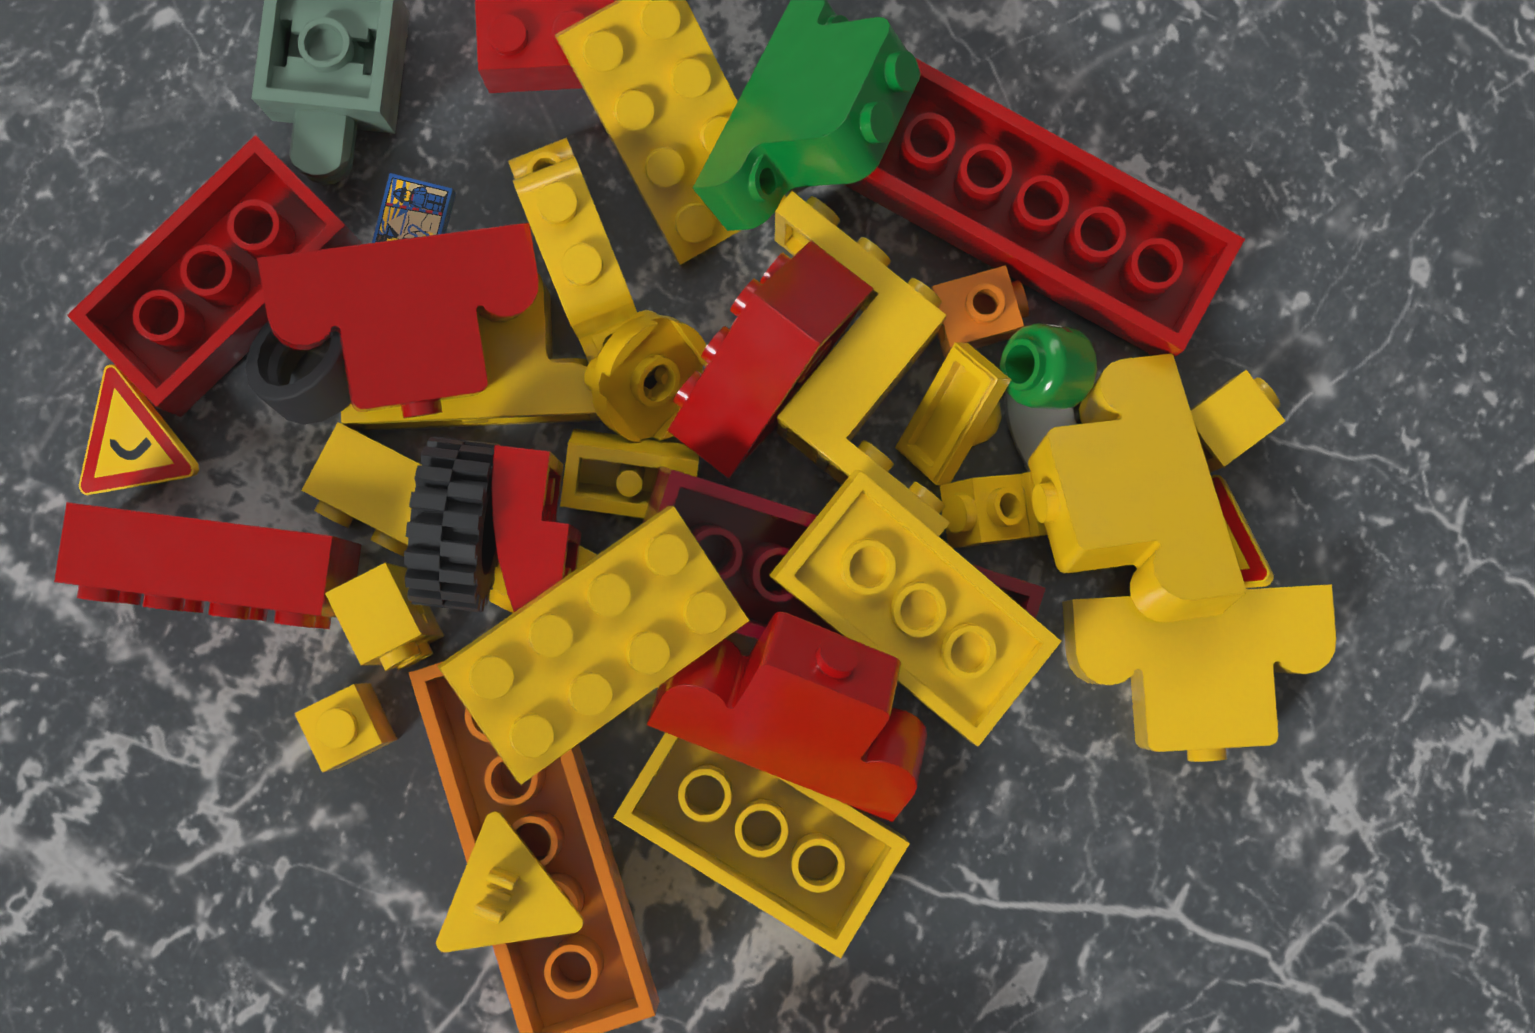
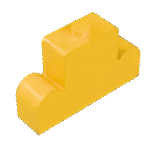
[1028,353,1247,623]
[1062,584,1336,762]

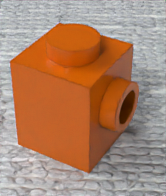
[931,265,1029,358]

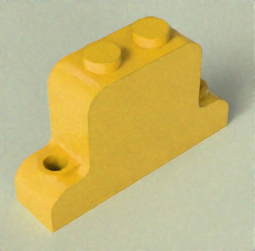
[508,137,659,378]
[341,273,601,431]

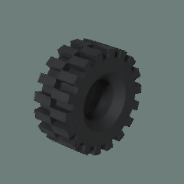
[404,436,501,612]

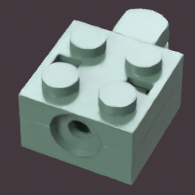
[251,0,410,185]

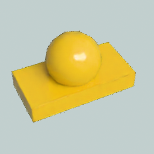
[895,342,1011,485]

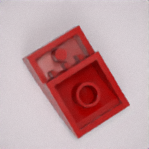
[492,445,581,612]

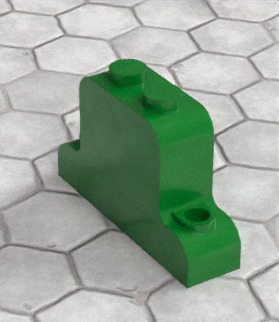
[693,0,921,231]

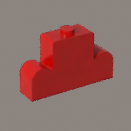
[257,223,539,418]
[647,612,927,822]

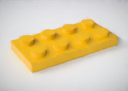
[555,0,786,265]
[769,470,1062,746]
[437,506,749,785]

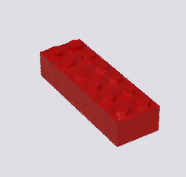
[843,58,1245,358]

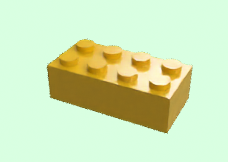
[613,733,910,959]

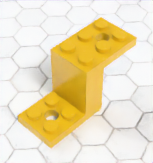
[775,191,950,536]

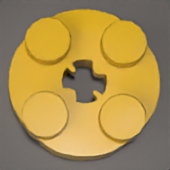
[584,310,708,443]

